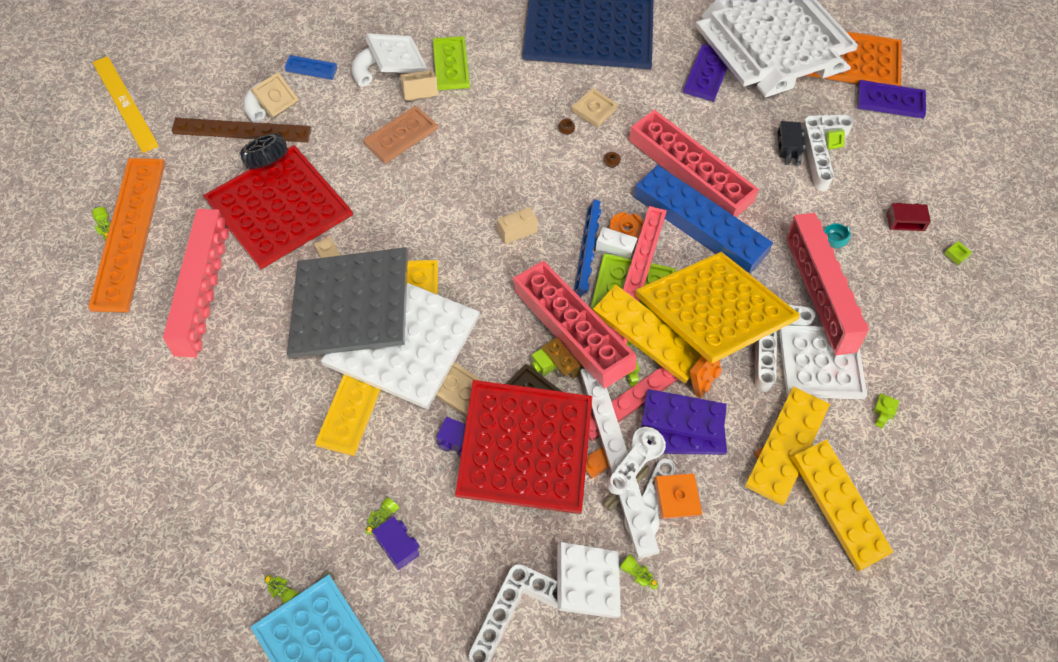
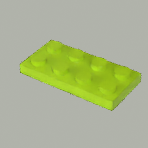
[433,36,470,90]

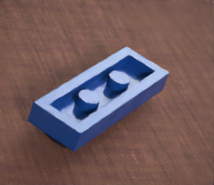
[284,55,338,80]

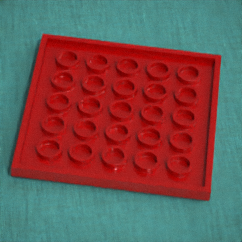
[203,145,353,270]
[455,380,593,514]

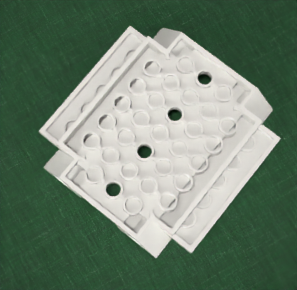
[695,0,858,97]

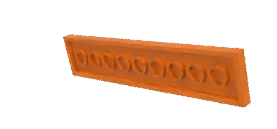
[88,158,165,312]

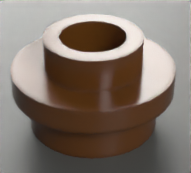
[558,119,575,135]
[603,152,621,168]

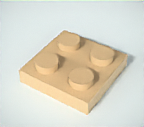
[250,72,299,119]
[571,88,619,128]

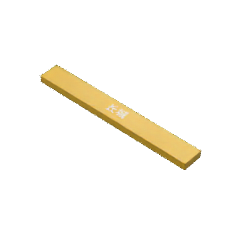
[92,56,159,153]

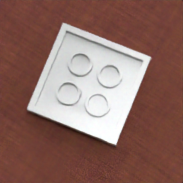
[365,33,428,73]
[557,542,621,618]

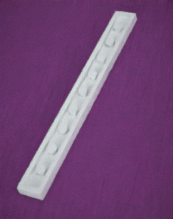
[580,369,659,559]

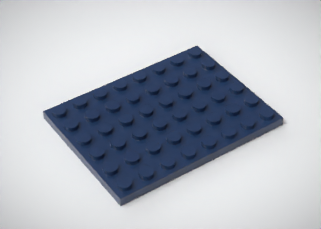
[523,0,654,69]

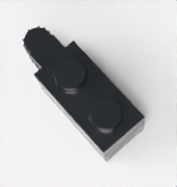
[777,121,805,166]

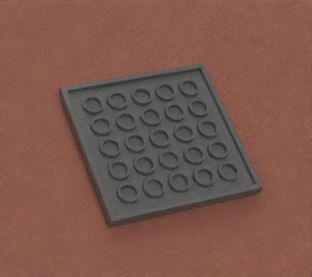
[287,247,408,358]

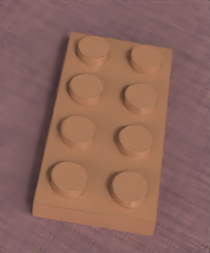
[363,105,438,164]

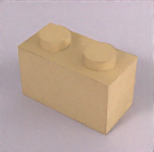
[400,70,438,101]
[497,207,538,244]

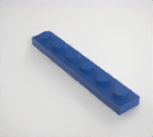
[574,199,602,298]

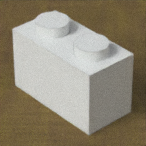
[595,227,637,259]

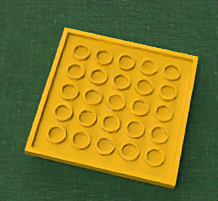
[635,252,800,364]

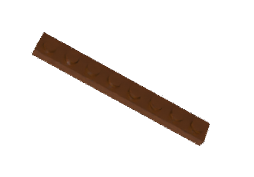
[171,117,312,143]

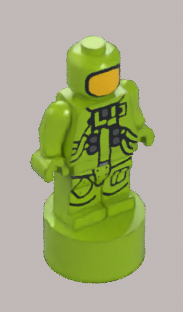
[91,207,111,240]
[365,497,400,535]
[619,554,658,589]
[264,575,300,604]

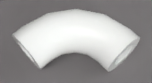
[351,47,376,87]
[243,82,266,123]

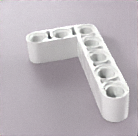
[802,115,854,191]
[755,305,815,392]
[469,564,558,662]

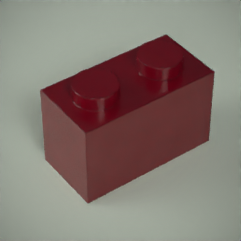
[887,203,931,231]

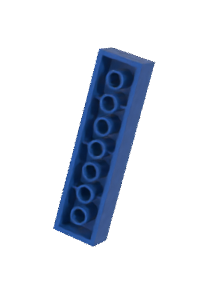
[634,165,773,274]

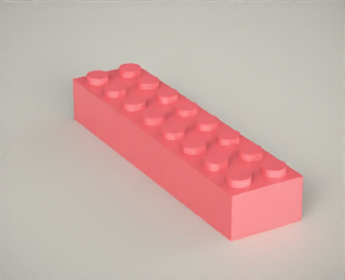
[629,109,759,217]
[163,209,229,358]
[786,213,869,356]
[513,260,636,389]

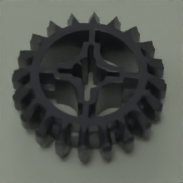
[240,133,288,169]

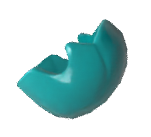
[823,223,851,248]

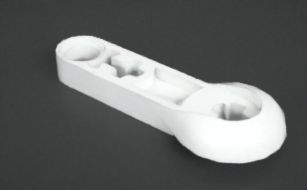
[607,427,666,495]
[624,459,675,535]

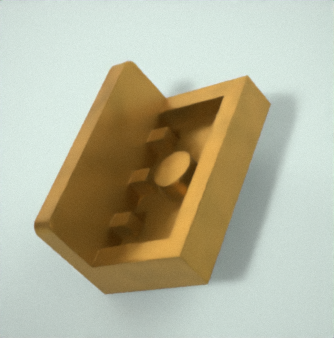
[542,337,581,379]

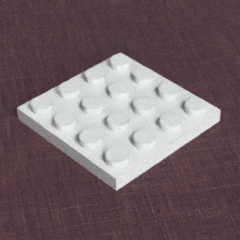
[779,326,867,399]

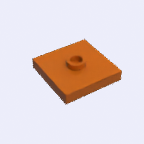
[654,473,702,519]

